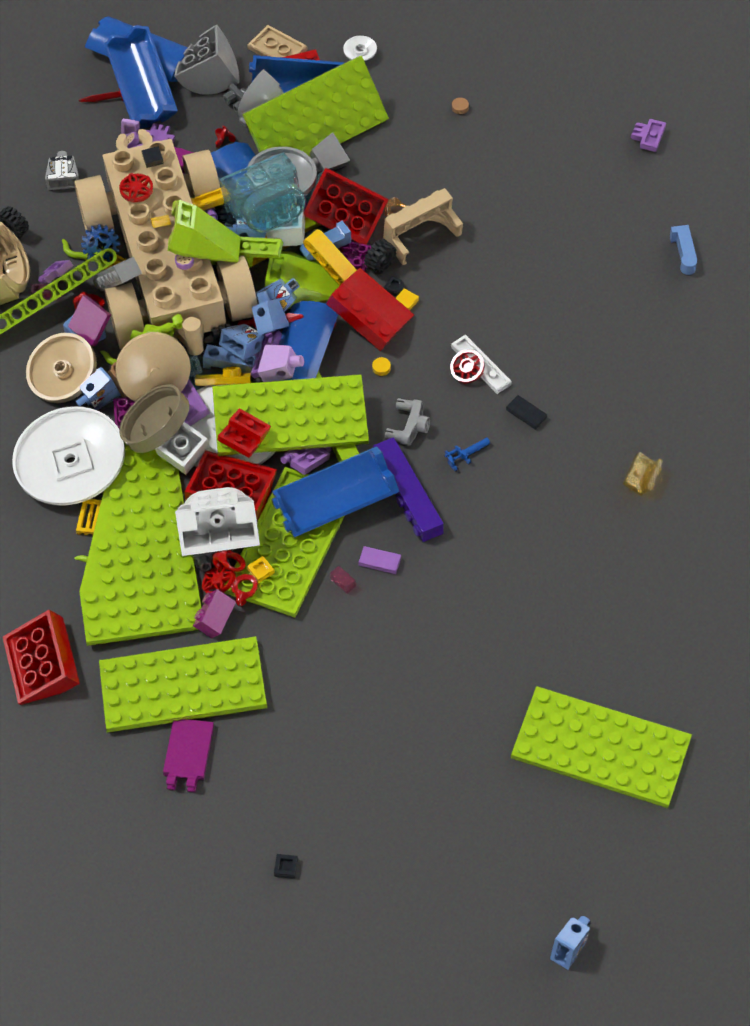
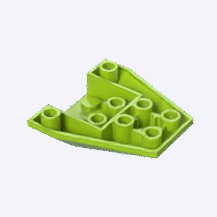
[167,200,240,263]
[265,251,339,309]

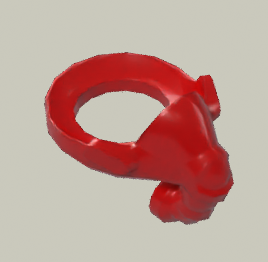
[215,126,236,149]
[73,292,105,310]
[212,549,246,572]
[231,574,258,607]

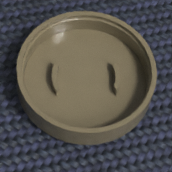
[119,384,189,453]

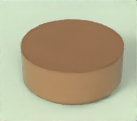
[452,98,469,114]

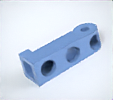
[300,221,351,261]
[670,225,697,275]
[203,344,256,373]

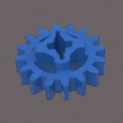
[81,224,120,263]

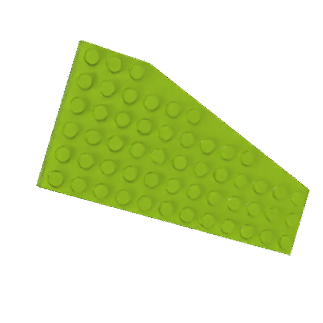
[79,442,201,646]

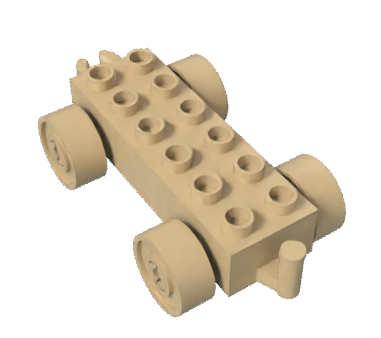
[74,129,258,356]

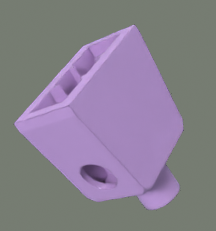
[258,345,304,382]

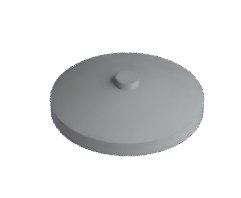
[246,147,317,203]

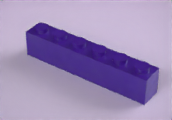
[373,437,444,542]

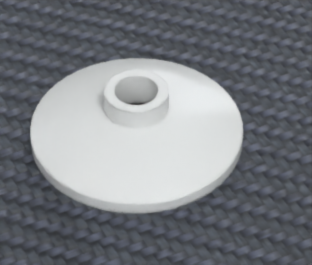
[343,36,377,61]

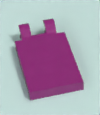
[163,719,214,792]

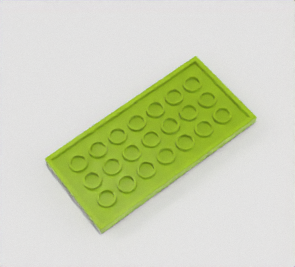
[242,55,389,158]
[212,375,369,456]
[225,467,345,618]
[99,636,267,733]
[511,686,692,808]

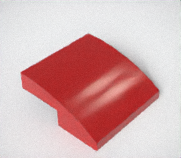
[217,408,271,458]

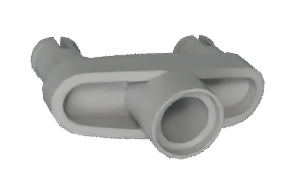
[385,398,430,445]

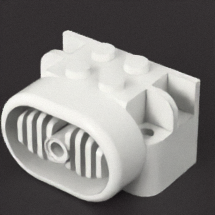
[175,487,260,556]

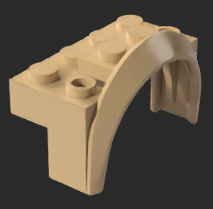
[383,188,463,265]
[0,222,30,305]

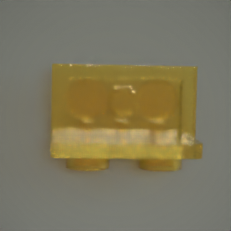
[623,452,663,496]

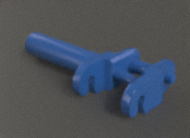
[444,438,490,471]

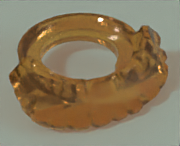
[385,197,406,217]

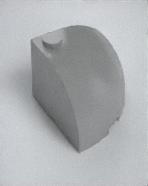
[175,25,239,94]
[238,69,283,127]

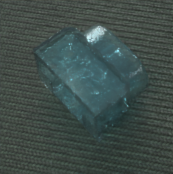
[219,152,306,233]

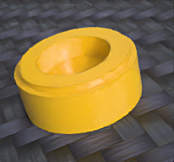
[372,357,391,376]
[223,366,241,377]

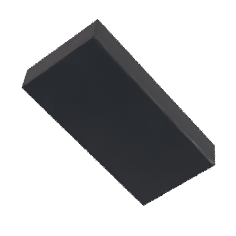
[506,395,547,430]

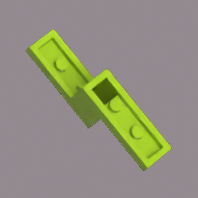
[210,237,283,267]

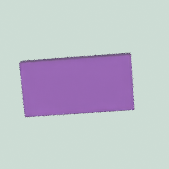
[358,546,401,574]

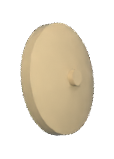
[115,332,190,402]
[26,333,97,403]

